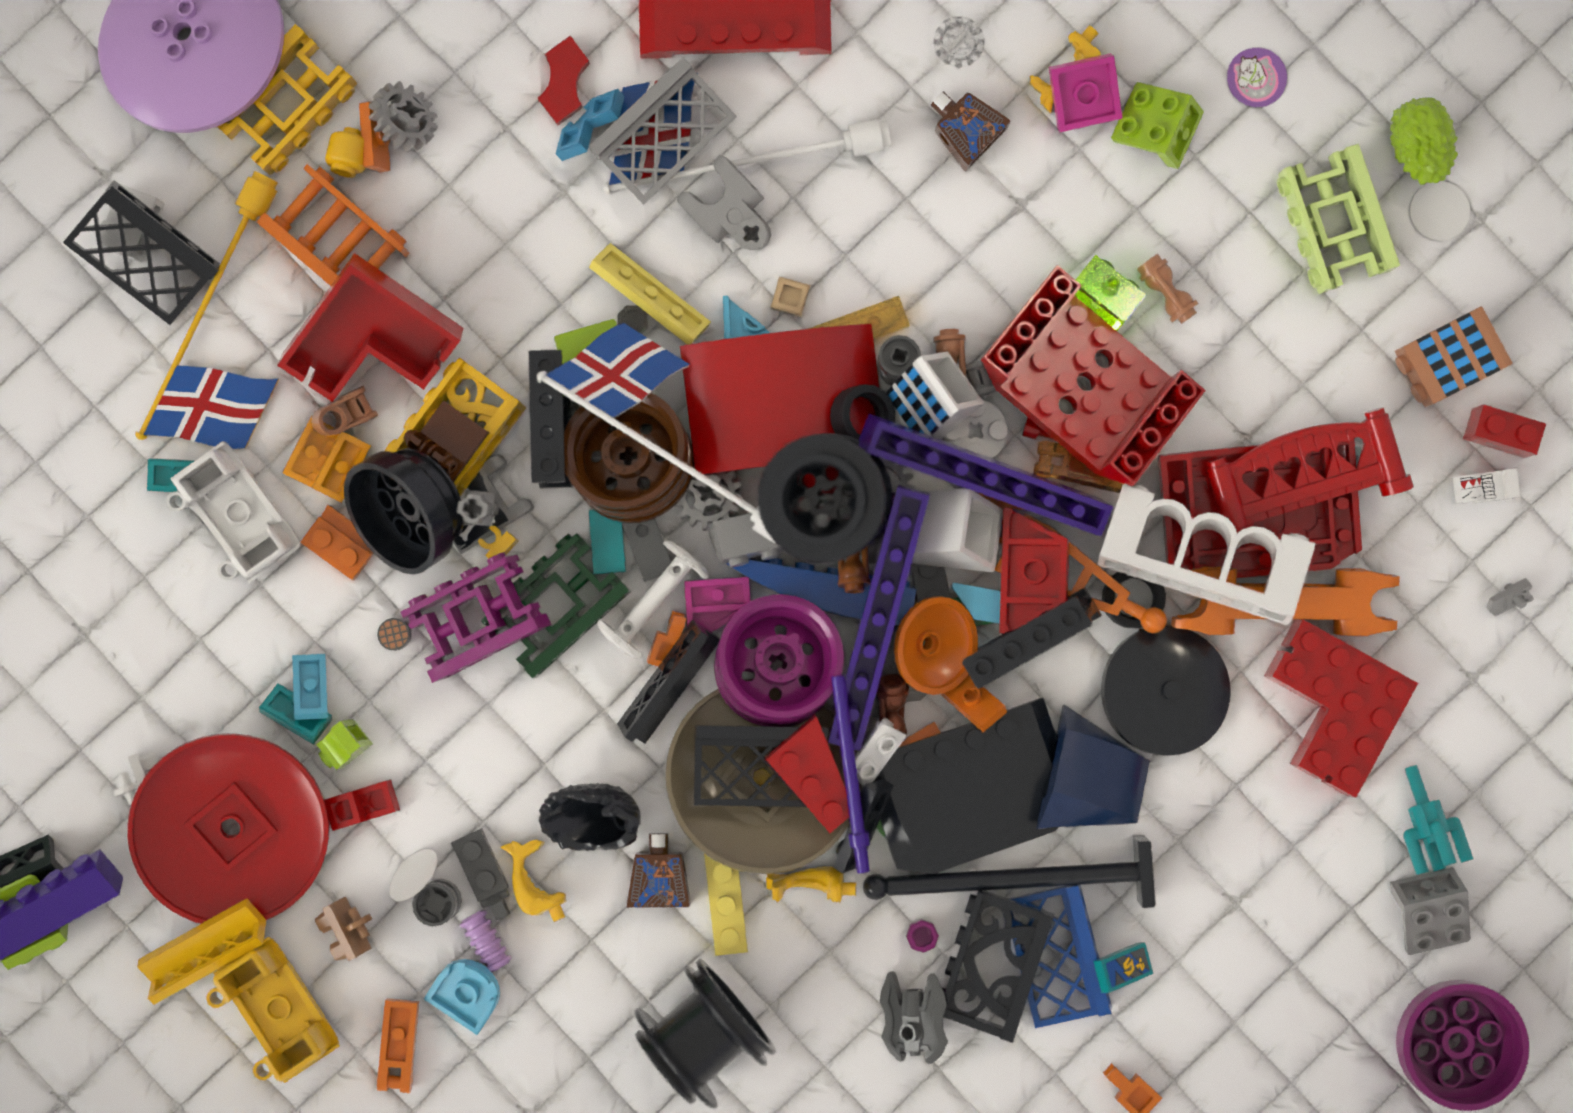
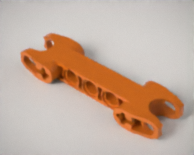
[1171,566,1400,636]

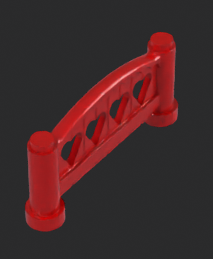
[1206,407,1414,545]

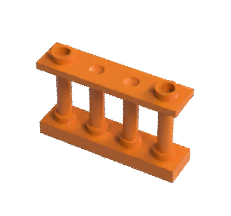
[257,164,410,286]

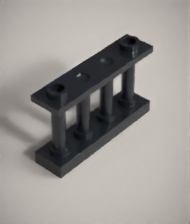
[529,350,573,489]

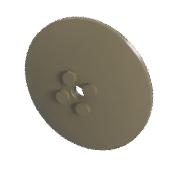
[665,678,861,874]

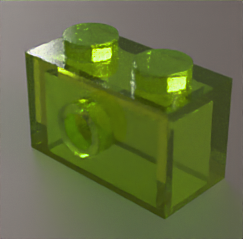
[1075,254,1146,331]

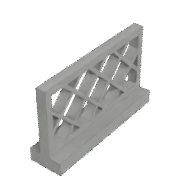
[590,57,736,205]

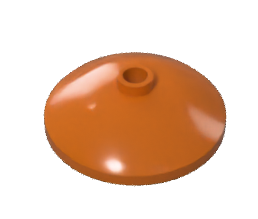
[894,596,978,695]

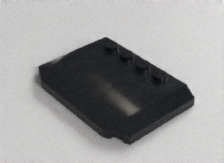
[872,697,1059,874]

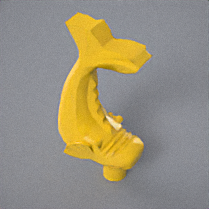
[1030,25,1101,114]
[501,839,567,922]
[766,866,856,903]

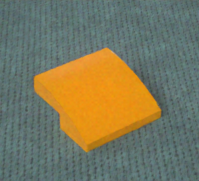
[282,416,371,503]

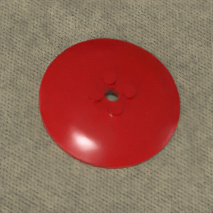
[127,733,329,924]

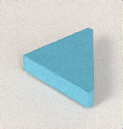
[723,296,770,339]

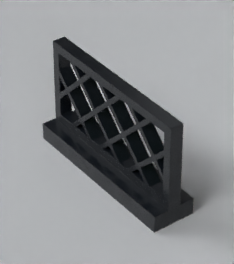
[63,180,220,325]
[694,725,828,807]

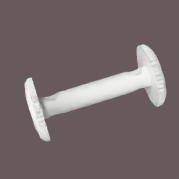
[597,540,709,659]

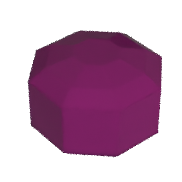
[906,919,939,953]

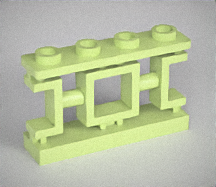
[1277,144,1400,294]

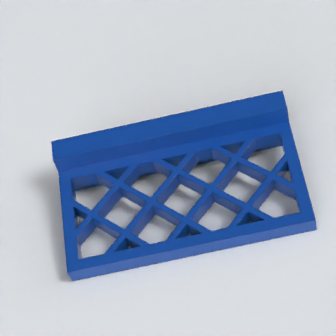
[1010,885,1112,1028]

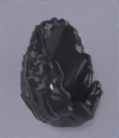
[539,783,641,851]

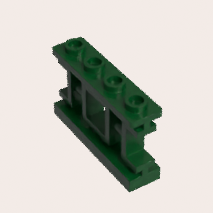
[480,533,631,679]

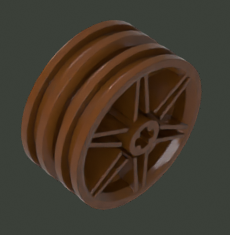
[564,393,694,523]

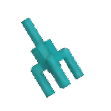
[1403,765,1474,875]

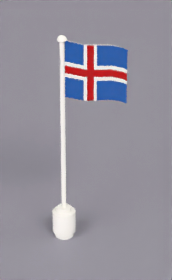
[603,72,891,195]
[537,323,777,545]

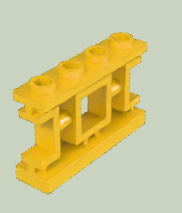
[217,24,357,176]

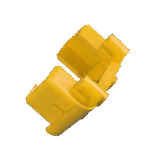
[206,937,340,1083]

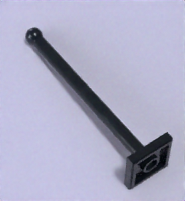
[863,835,1156,908]

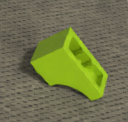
[316,719,373,770]

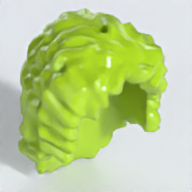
[1390,97,1458,185]

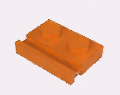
[300,505,373,581]

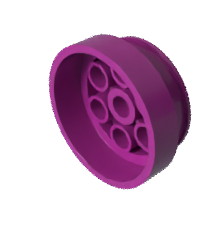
[1396,980,1529,1111]

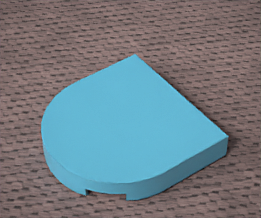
[424,959,500,1035]

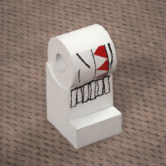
[1452,468,1521,504]

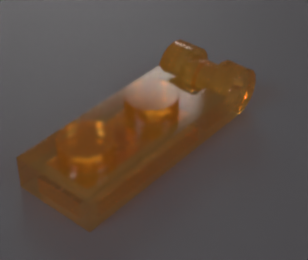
[1033,441,1123,493]

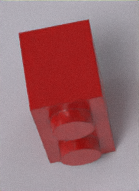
[1463,404,1546,458]

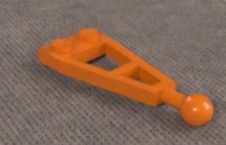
[995,513,1167,633]

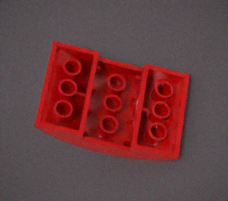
[679,323,880,474]

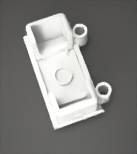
[166,441,302,584]

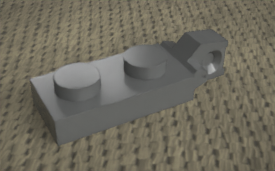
[451,828,510,921]

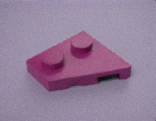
[684,577,751,632]

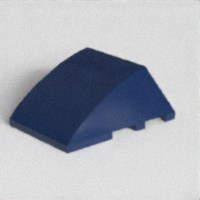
[1036,705,1150,829]

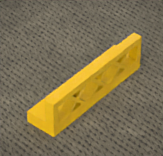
[137,898,266,1005]

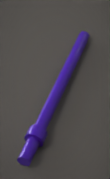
[831,675,870,874]

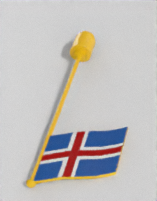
[135,171,279,449]

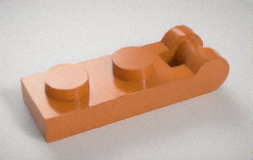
[377,998,420,1093]

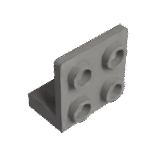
[1390,867,1471,955]

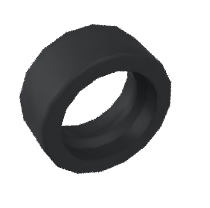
[830,384,895,440]
[1102,572,1166,628]

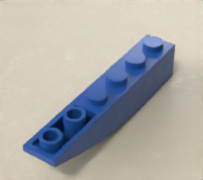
[726,558,917,626]

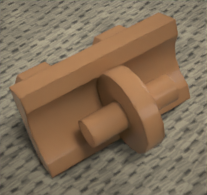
[315,896,372,962]

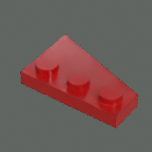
[765,715,849,833]

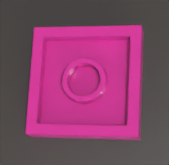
[1048,53,1123,132]

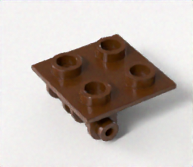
[404,400,489,482]

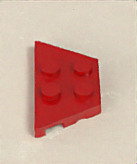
[999,508,1070,634]

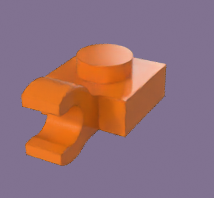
[647,610,687,666]
[1103,1063,1162,1113]

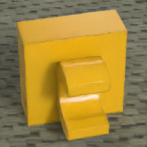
[478,525,519,559]

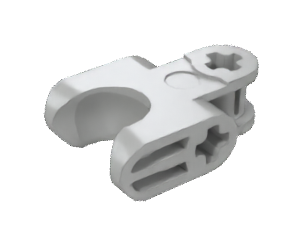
[677,155,771,250]

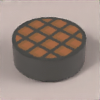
[377,618,412,651]

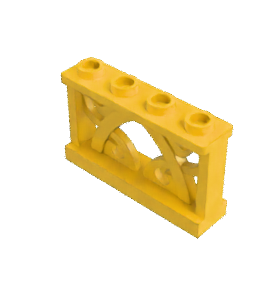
[385,358,527,496]

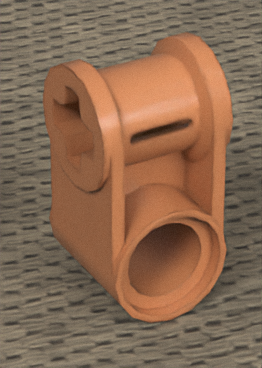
[311,386,378,436]

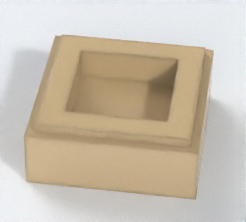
[770,276,810,317]

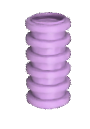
[460,910,512,972]

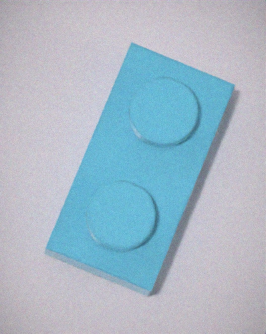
[292,654,328,720]

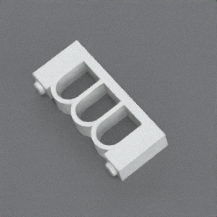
[1098,484,1316,626]

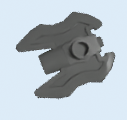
[880,971,948,1064]

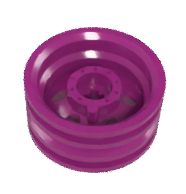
[714,594,844,727]

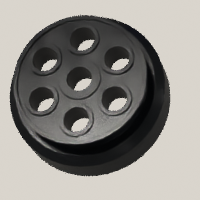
[344,448,464,574]

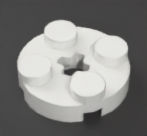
[943,401,1008,458]

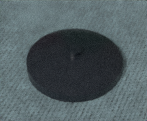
[1101,626,1231,756]

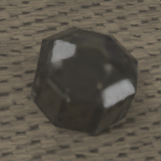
[618,305,648,334]

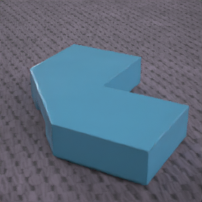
[555,89,625,161]

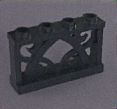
[962,587,1102,688]
[942,890,1055,1043]

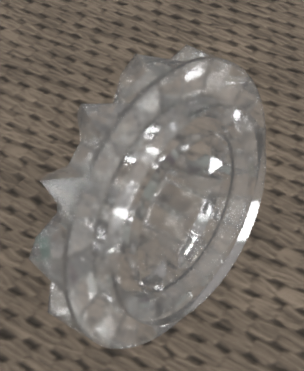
[933,16,985,69]

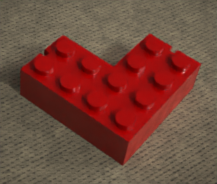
[277,253,463,402]
[1264,619,1418,798]

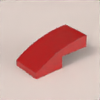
[325,779,400,831]

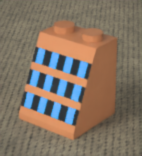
[1394,306,1513,408]

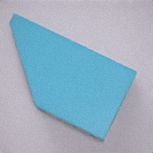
[951,583,1001,624]

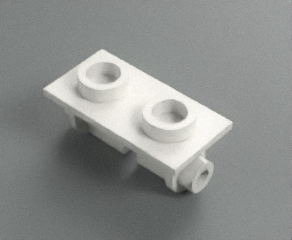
[855,718,907,785]

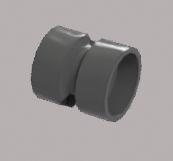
[878,335,921,386]
[412,879,462,927]

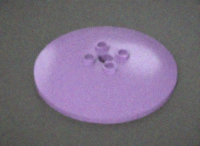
[98,0,284,133]

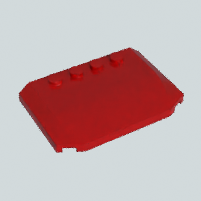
[639,0,832,59]
[1158,439,1362,578]

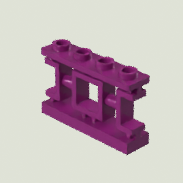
[400,552,552,683]

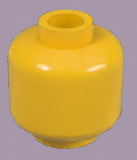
[325,127,365,178]

